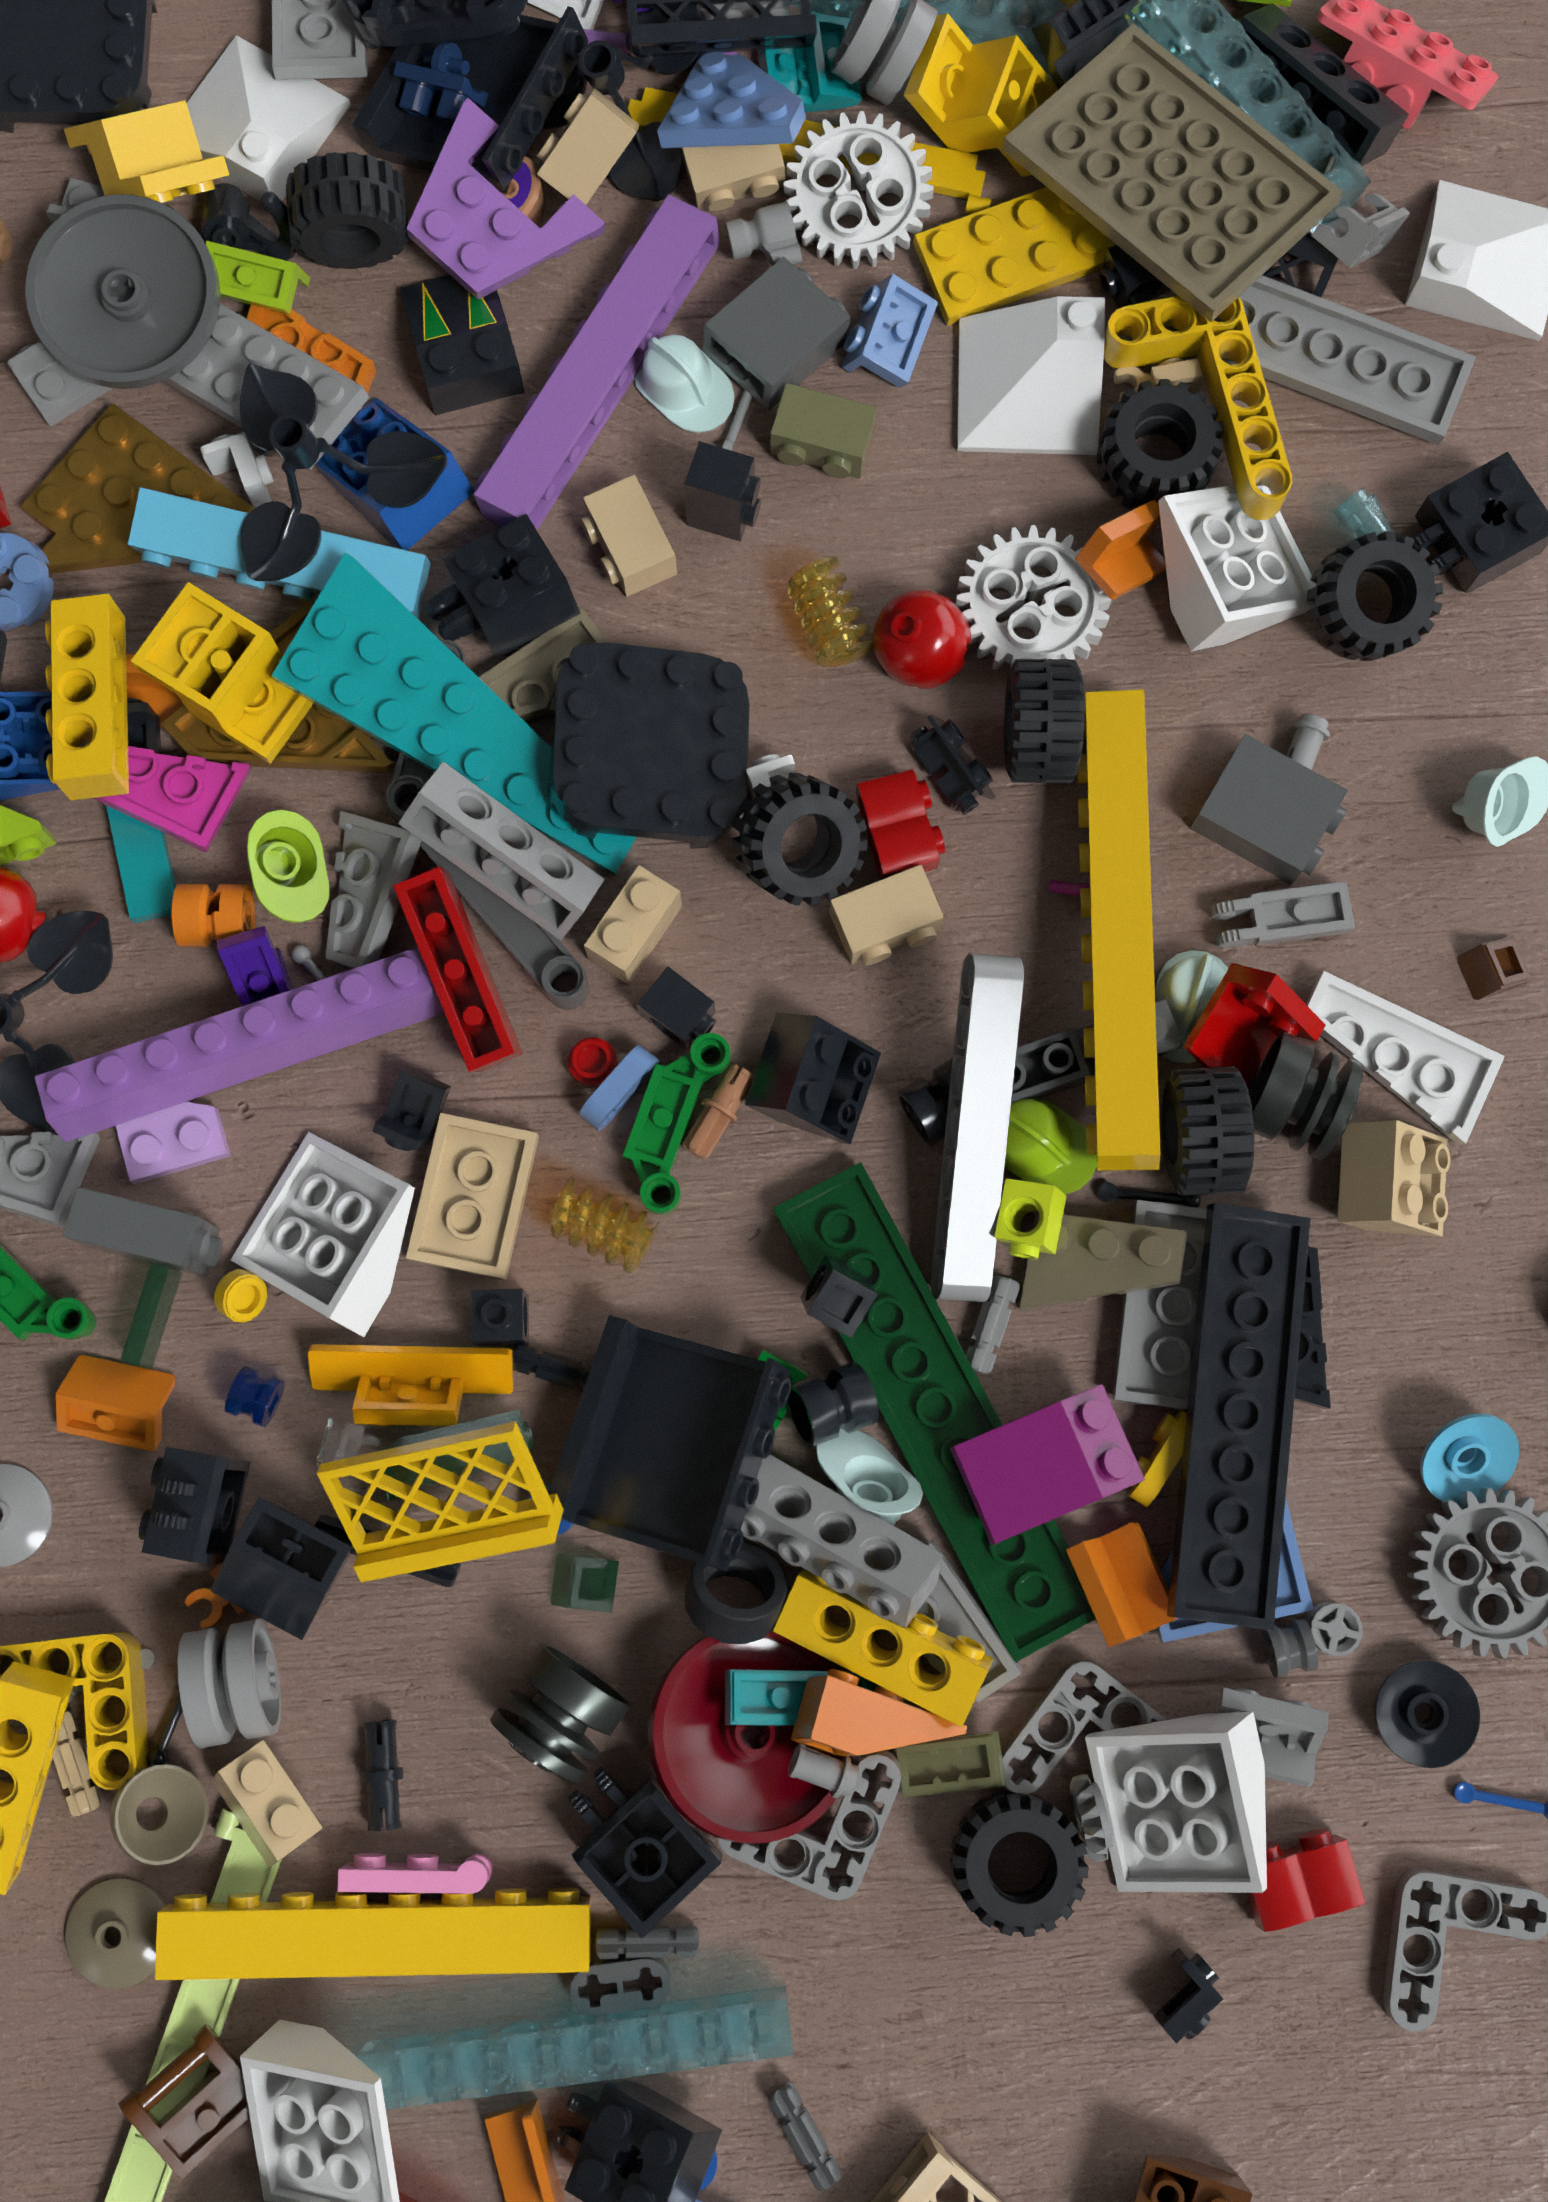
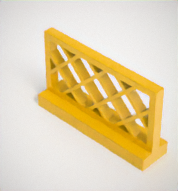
[316,1421,564,1583]

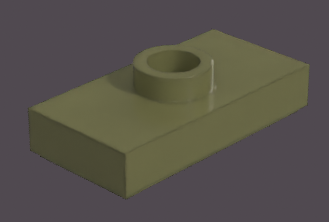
[894,1730,1006,1798]

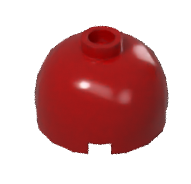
[872,590,971,689]
[0,867,46,963]

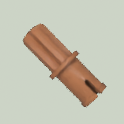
[683,1063,754,1159]

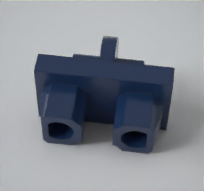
[393,41,489,125]

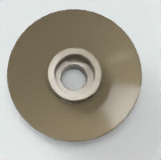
[65,1878,166,1989]

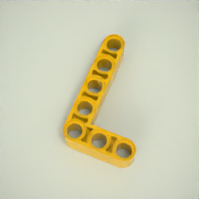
[1104,296,1292,520]
[0,1632,149,1790]

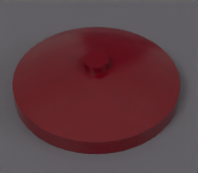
[648,1630,853,1843]

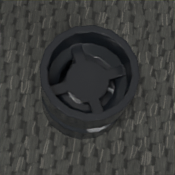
[897,1058,953,1146]
[786,1361,879,1448]

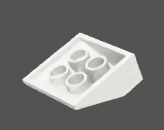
[186,35,351,201]
[1405,180,1548,341]
[957,296,1105,455]
[1158,485,1316,651]
[231,1132,415,1337]
[1085,1712,1267,1893]
[240,2020,400,2202]

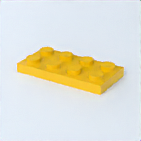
[913,187,1115,326]

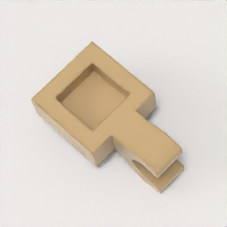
[1114,358,1202,402]

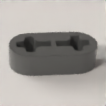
[570,1957,671,2016]

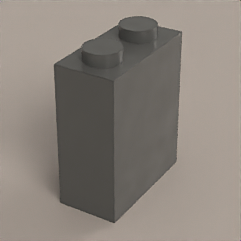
[703,256,850,411]
[1190,734,1348,885]
[62,1187,223,1277]

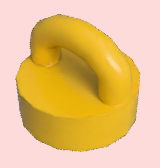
[214,1269,267,1323]

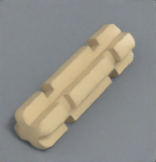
[53,1711,101,1817]

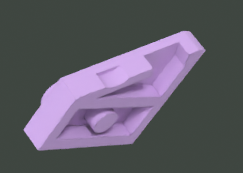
[116,1102,231,1184]

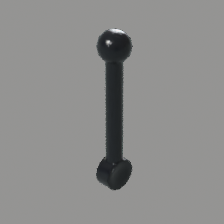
[1097,1182,1202,1208]
[147,1693,183,1766]

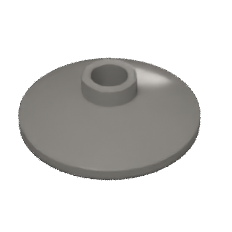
[0,1464,53,1567]

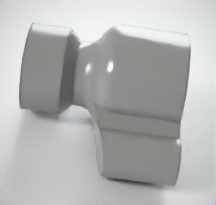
[725,201,803,266]

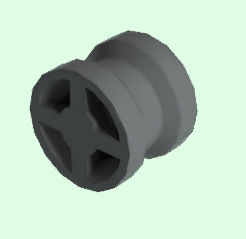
[1261,1618,1318,1678]

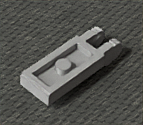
[1210,881,1355,948]

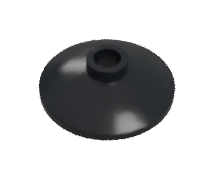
[1375,1660,1480,1768]

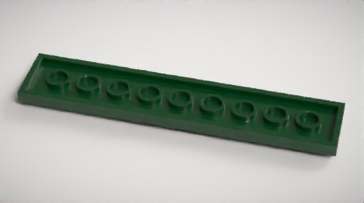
[773,1162,1096,1663]

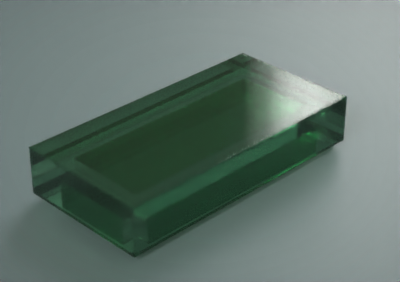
[121,1263,182,1369]

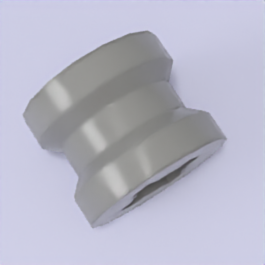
[1304,1602,1363,1656]

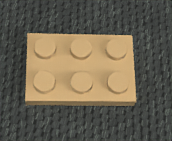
[406,1113,539,1281]

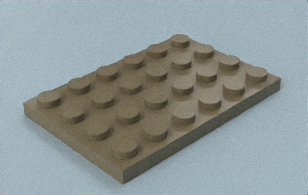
[1003,24,1343,322]

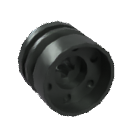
[1249,1031,1364,1161]
[489,1643,631,1783]

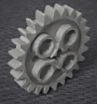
[1407,1488,1548,1659]

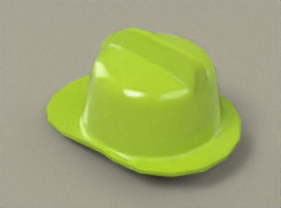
[246,810,329,923]
[1004,1098,1097,1195]

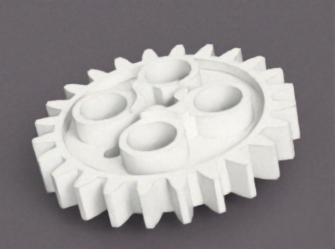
[784,111,934,269]
[955,525,1112,670]

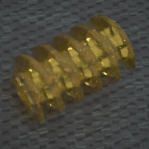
[786,556,873,667]
[548,1176,660,1274]

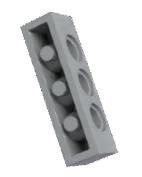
[398,762,604,941]
[741,1455,944,1628]

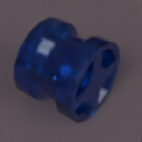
[225,1365,285,1428]

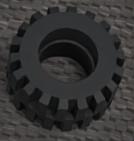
[286,152,408,269]
[1097,379,1224,508]
[1306,531,1443,661]
[1004,659,1084,783]
[732,773,868,906]
[1162,1067,1254,1196]
[950,1792,1089,1937]

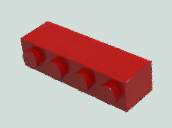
[393,866,523,1073]

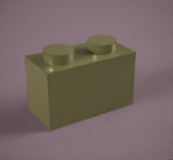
[771,383,877,479]

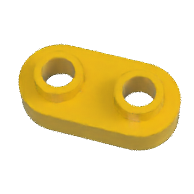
[1128,1410,1187,1507]

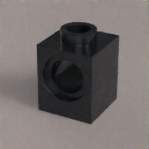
[1099,245,1171,309]
[637,966,717,1050]
[800,1254,878,1338]
[471,1289,529,1346]

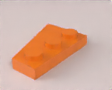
[246,305,377,411]

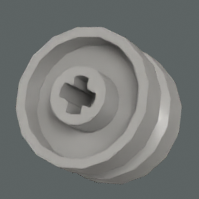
[831,0,938,106]
[177,1619,282,1749]

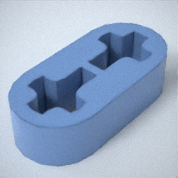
[579,1044,660,1131]

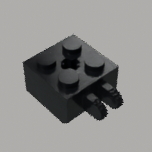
[1412,452,1548,593]
[425,513,581,654]
[138,1447,251,1564]
[568,1767,723,1939]
[553,2081,722,2202]

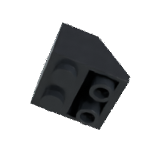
[745,1012,881,1144]
[210,1497,354,1640]

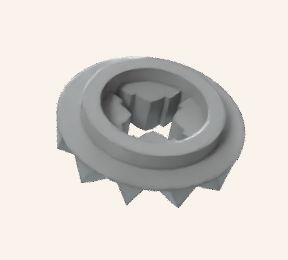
[1070,1774,1113,1862]

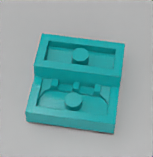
[757,12,862,112]

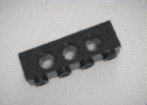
[1223,3,1409,168]

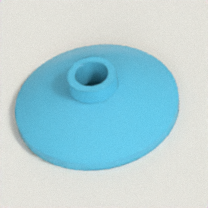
[1420,1413,1520,1505]

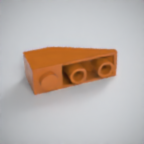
[790,1669,967,1756]

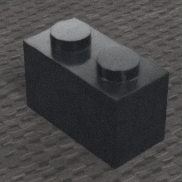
[684,441,761,542]

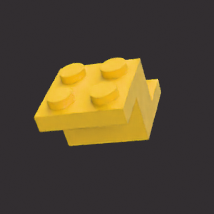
[904,13,1058,177]
[64,100,229,203]
[131,582,314,764]

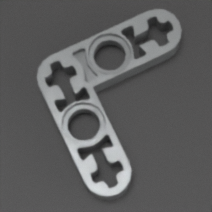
[1002,1660,1166,1794]
[717,1750,901,1901]
[1383,1869,1548,2032]

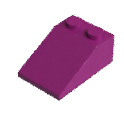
[950,1384,1145,1545]

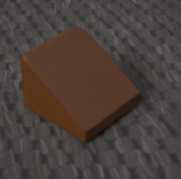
[1457,936,1532,1000]

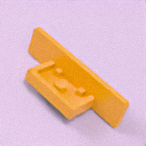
[308,1344,514,1427]

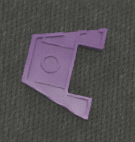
[406,98,605,300]

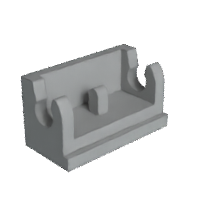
[1311,193,1410,268]

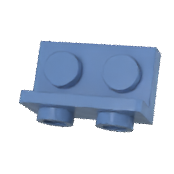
[842,273,938,388]

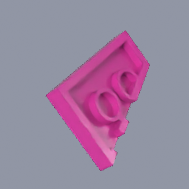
[93,746,251,853]

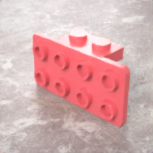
[1316,0,1499,130]

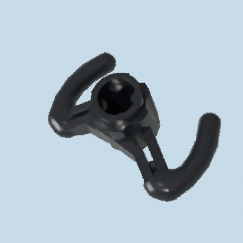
[164,183,296,261]

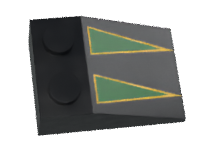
[400,275,525,416]

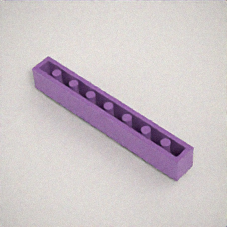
[474,194,720,530]
[35,947,445,1143]

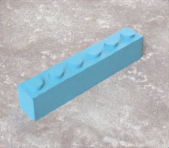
[128,487,431,619]

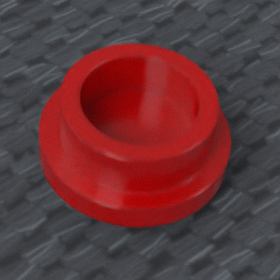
[568,1037,617,1087]

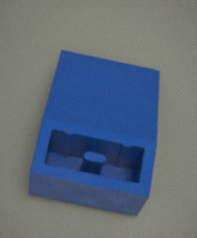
[314,397,475,551]
[0,692,60,801]

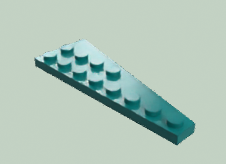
[272,553,637,876]

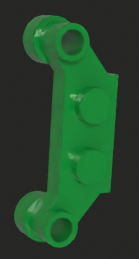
[623,1033,731,1215]
[0,1244,97,1341]

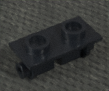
[910,714,996,815]

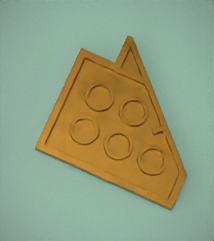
[20,402,254,574]
[161,602,394,773]

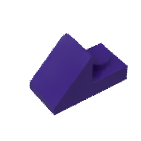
[217,926,292,1006]

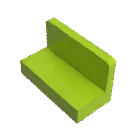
[206,241,311,315]

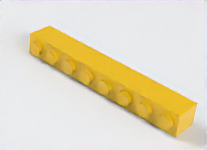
[155,1888,591,1980]

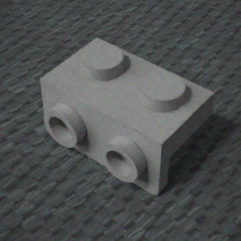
[1214,1688,1329,1787]

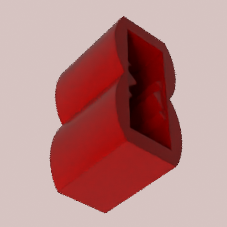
[855,769,945,880]
[1247,1829,1365,1932]

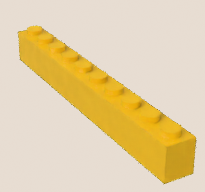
[1078,689,1160,1171]

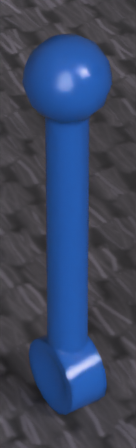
[1452,1782,1548,1819]

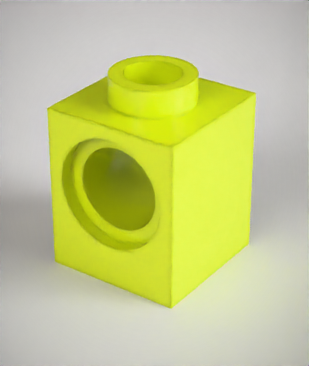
[994,1178,1067,1260]

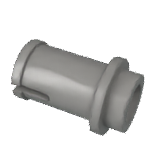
[1286,714,1330,770]
[788,1743,859,1799]

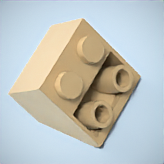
[1337,1120,1451,1237]

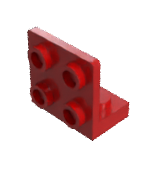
[1184,963,1326,1086]

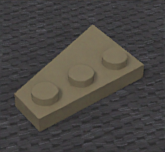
[479,608,608,721]
[1020,1211,1187,1312]

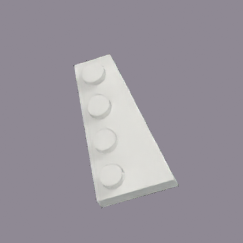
[1306,971,1505,1147]

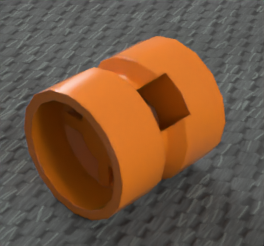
[172,884,256,947]

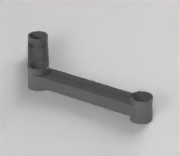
[386,640,589,1010]

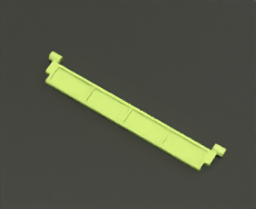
[104,1807,282,2202]

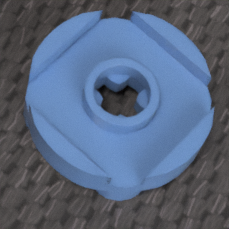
[0,533,54,631]

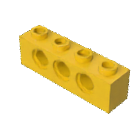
[45,593,129,801]
[773,1569,994,1727]
[0,1661,75,1895]

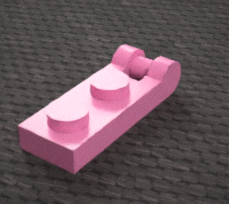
[337,1853,494,1894]

